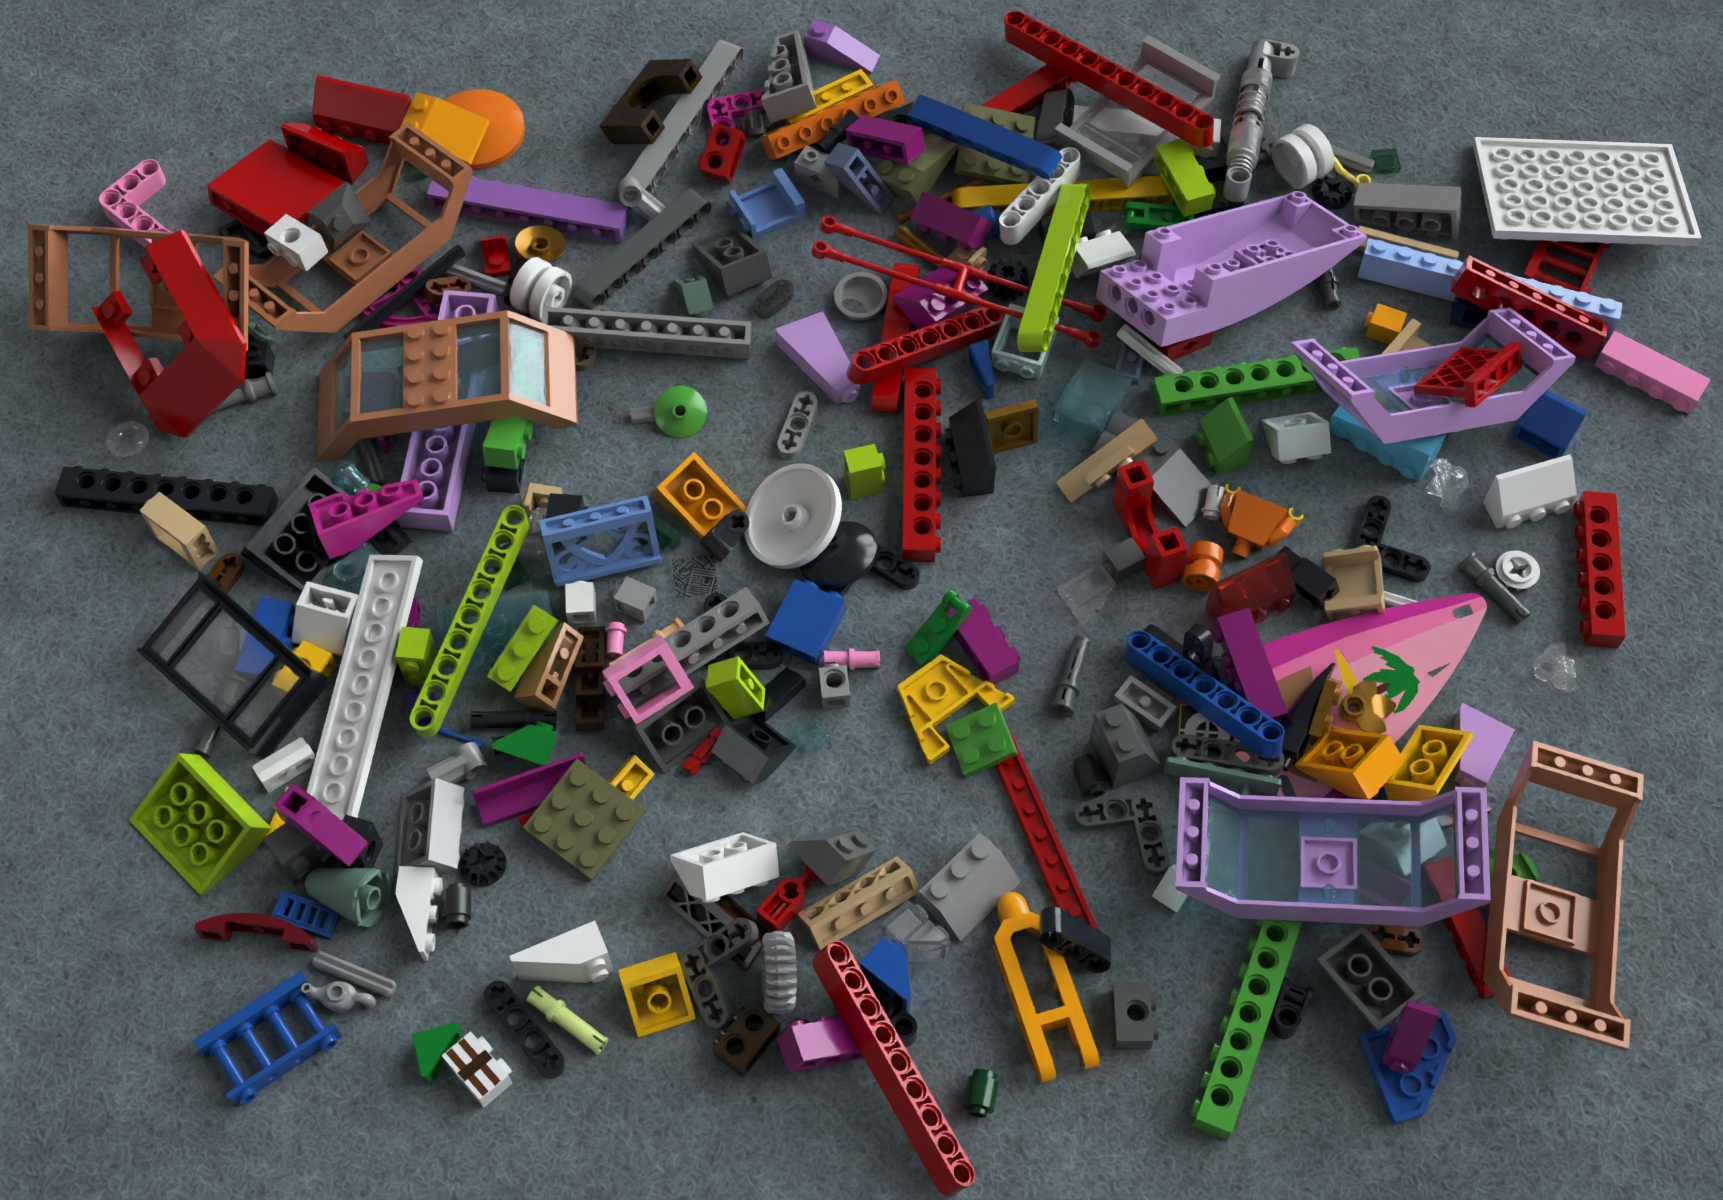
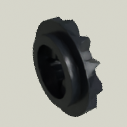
[1312,174,1352,209]
[460,841,507,887]

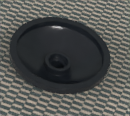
[800,521,878,588]

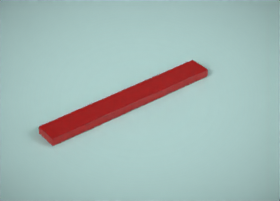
[995,731,1099,930]

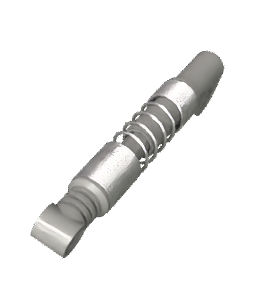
[1223,39,1300,202]

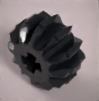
[986,257,1029,302]

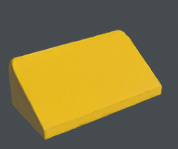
[608,755,655,800]

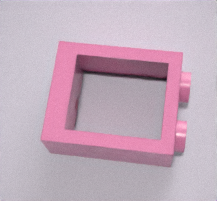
[602,635,694,725]

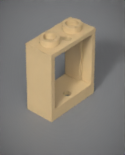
[139,492,219,571]

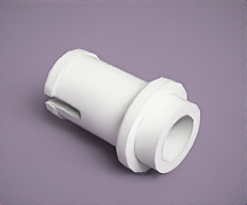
[1201,485,1225,521]

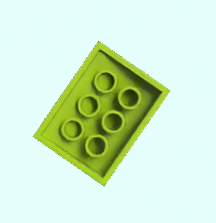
[129,753,271,895]

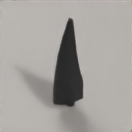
[1280,663,1336,771]

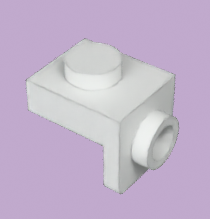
[1152,864,1188,912]

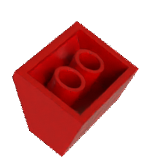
[281,123,369,184]

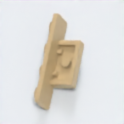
[1057,419,1157,502]

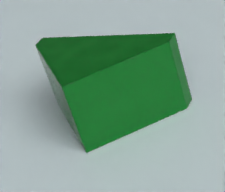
[412,1022,464,1086]

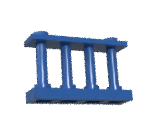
[193,971,342,1107]

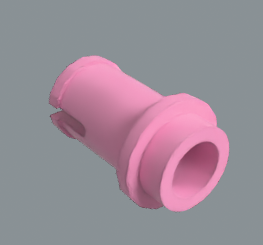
[605,622,627,658]

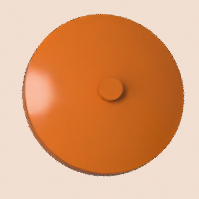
[444,89,525,170]

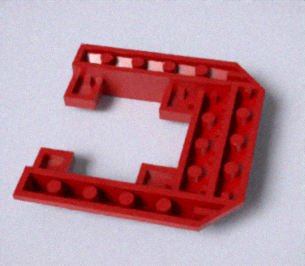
[91,230,247,438]

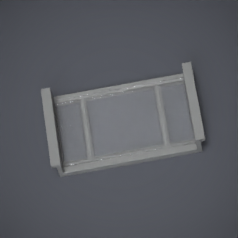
[1054,35,1220,188]

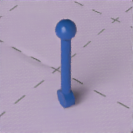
[437,727,484,749]

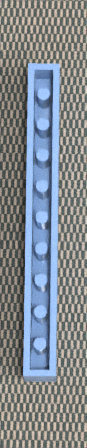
[1357,238,1622,342]

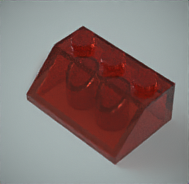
[1205,551,1296,623]

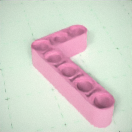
[99,159,170,248]

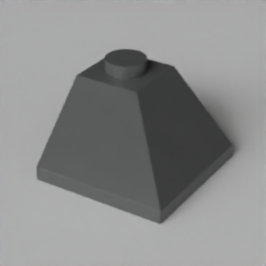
[307,181,372,252]

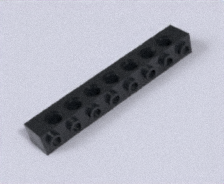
[54,466,279,526]

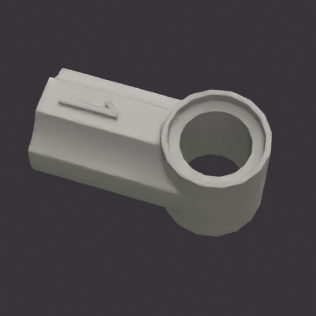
[618,177,666,222]
[426,742,489,784]

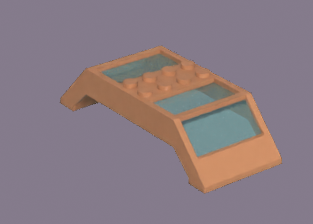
[317,310,578,462]

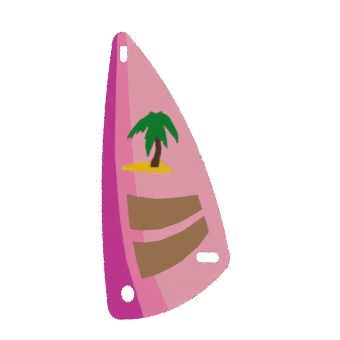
[1171,593,1487,798]

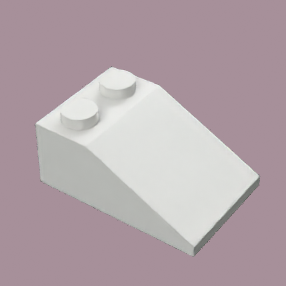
[510,921,614,983]

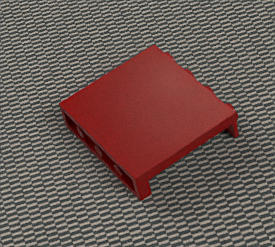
[207,139,344,237]

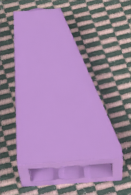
[775,311,860,404]

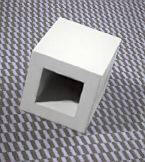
[565,581,596,625]

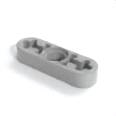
[777,391,818,459]

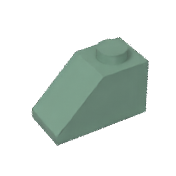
[674,273,714,317]

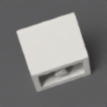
[291,581,359,657]

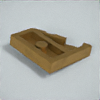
[1308,678,1343,737]

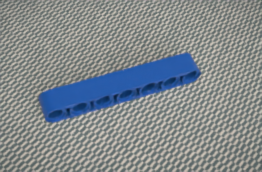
[906,95,1062,179]
[1126,630,1285,759]

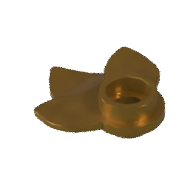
[1339,680,1397,734]

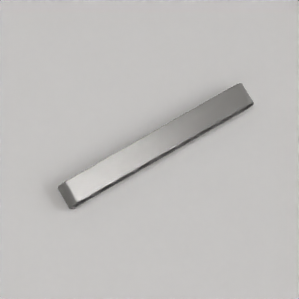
[624,40,744,195]

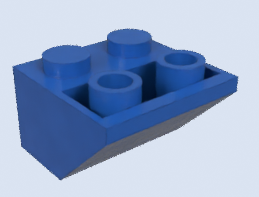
[1511,391,1587,459]

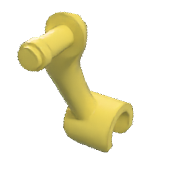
[1333,157,1371,191]

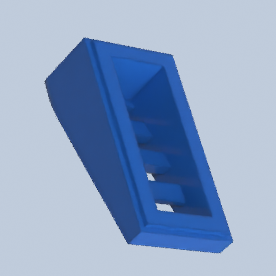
[968,340,995,399]
[272,891,341,939]

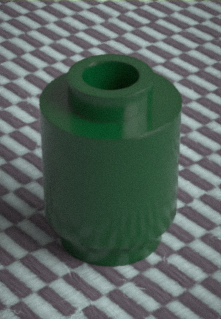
[963,1069,999,1118]

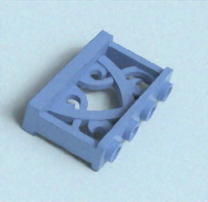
[539,495,662,587]

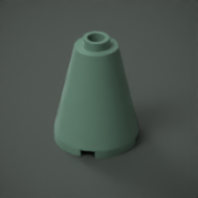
[305,868,391,927]

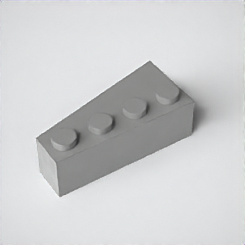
[761,30,816,123]
[1354,182,1461,242]

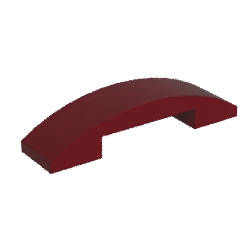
[194,913,318,953]

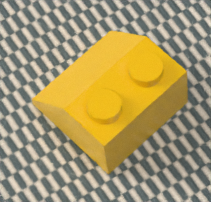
[618,952,696,1038]

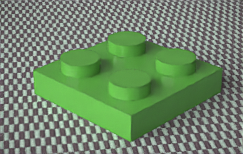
[945,702,1018,777]

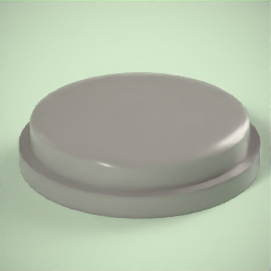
[834,272,888,321]

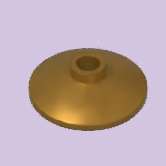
[515,225,566,263]

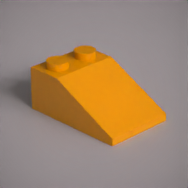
[400,92,490,165]
[650,452,747,539]
[1295,728,1405,800]

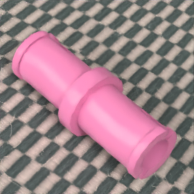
[823,648,880,671]

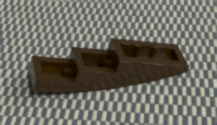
[575,626,606,731]

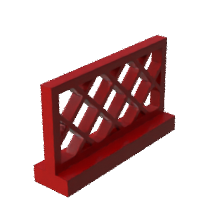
[1414,342,1522,408]

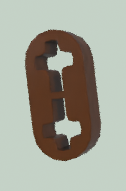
[423,276,472,304]
[207,553,245,600]
[1367,924,1424,957]

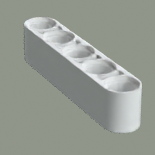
[999,147,1081,245]

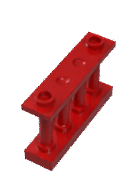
[1522,240,1611,294]

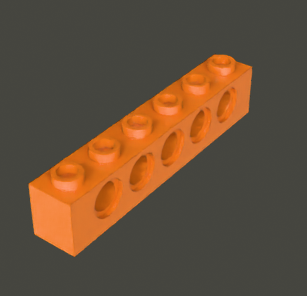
[760,80,906,160]

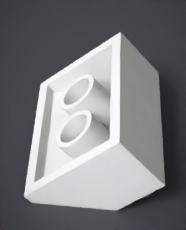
[1483,454,1577,529]
[670,832,780,903]

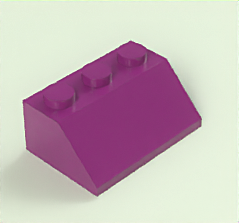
[892,267,988,329]

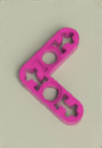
[707,89,766,146]

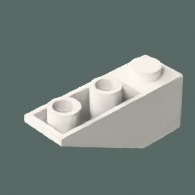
[395,866,443,961]

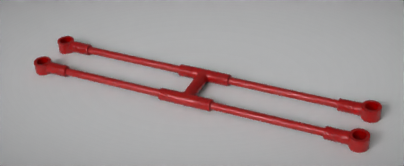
[811,216,1107,348]

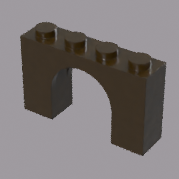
[599,59,703,144]

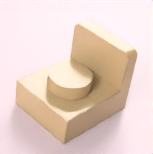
[947,246,987,270]
[521,483,563,518]

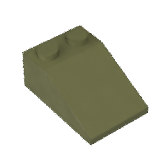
[874,128,959,205]

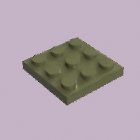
[954,102,1035,184]
[522,759,646,881]

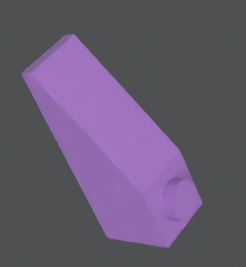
[804,19,880,74]

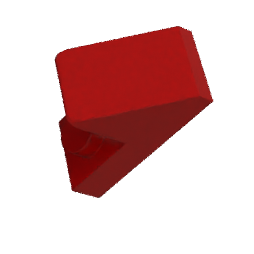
[480,233,512,277]

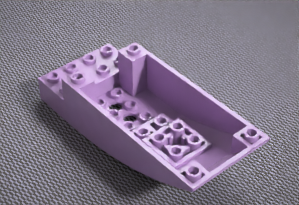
[1096,191,1367,347]

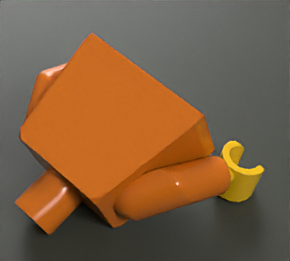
[1220,484,1304,559]

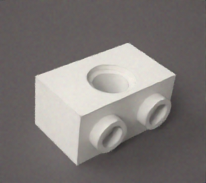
[264,214,328,271]

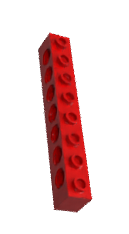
[902,368,941,562]

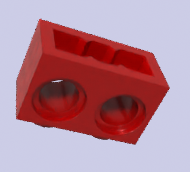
[698,123,746,184]

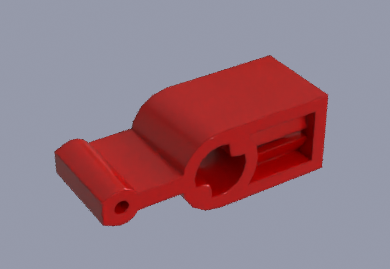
[756,865,819,932]

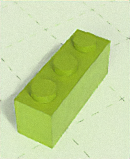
[1153,139,1216,217]
[487,605,559,692]

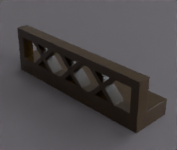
[660,870,771,971]

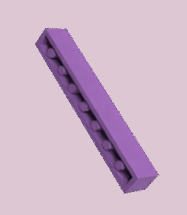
[427,177,629,243]

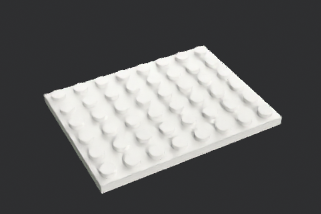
[1473,137,1702,246]

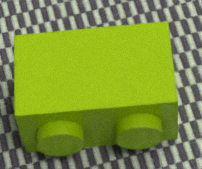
[843,444,886,500]
[395,626,438,686]
[705,656,765,719]

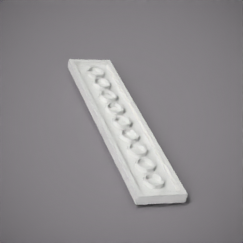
[307,555,423,820]

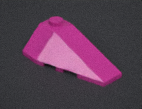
[308,479,424,559]

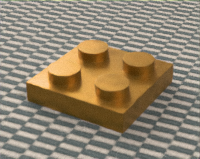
[984,399,1039,454]

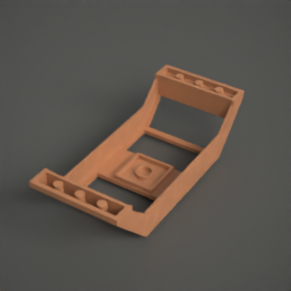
[213,122,473,333]
[28,224,249,351]
[1483,741,1644,1051]

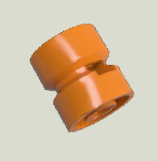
[1183,541,1224,592]

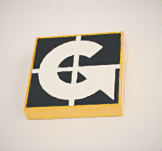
[1178,704,1236,759]

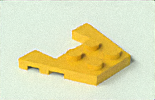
[897,654,1015,765]

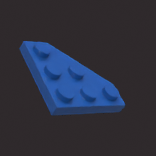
[1358,1011,1457,1125]

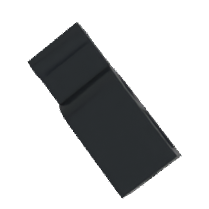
[1266,546,1340,610]

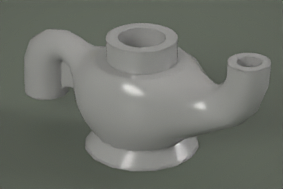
[301,981,376,1013]

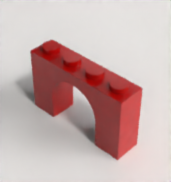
[1112,460,1188,590]

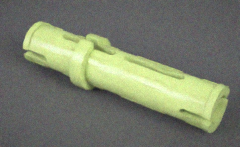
[526,986,609,1055]

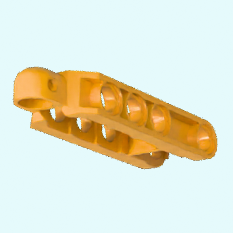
[993,892,1100,1083]

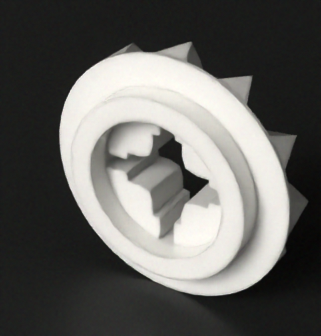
[1495,551,1540,592]

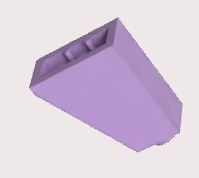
[1454,703,1515,788]

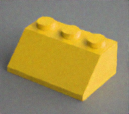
[1383,725,1473,802]

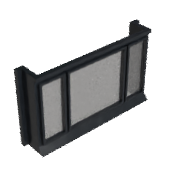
[137,571,331,759]

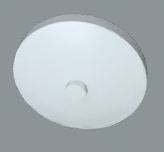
[745,463,842,569]

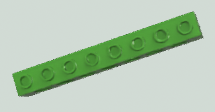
[1151,347,1360,417]
[1190,919,1302,1140]

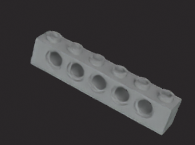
[604,587,769,709]

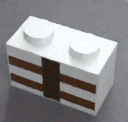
[442,1031,513,1108]

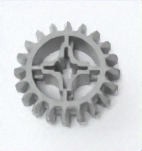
[761,931,797,1014]

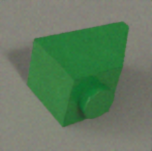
[491,721,558,765]

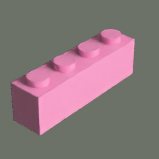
[1594,331,1711,414]

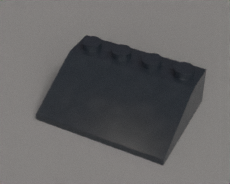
[240,467,351,593]

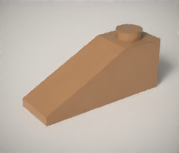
[514,622,584,711]

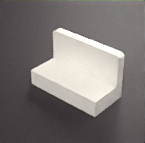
[252,737,316,793]

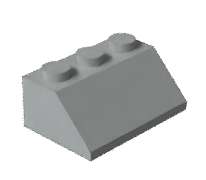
[394,778,464,876]
[918,833,1021,942]

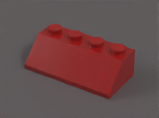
[312,75,411,145]

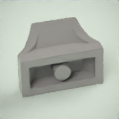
[1113,675,1177,732]

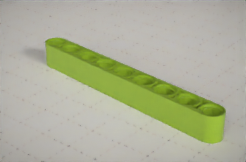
[1017,184,1090,352]
[410,505,529,738]

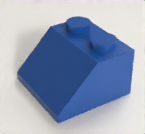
[860,936,911,1013]

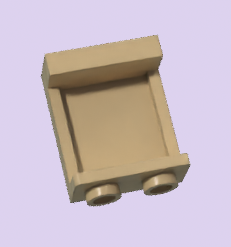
[1322,545,1385,622]

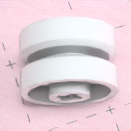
[1271,124,1334,189]
[510,257,572,321]

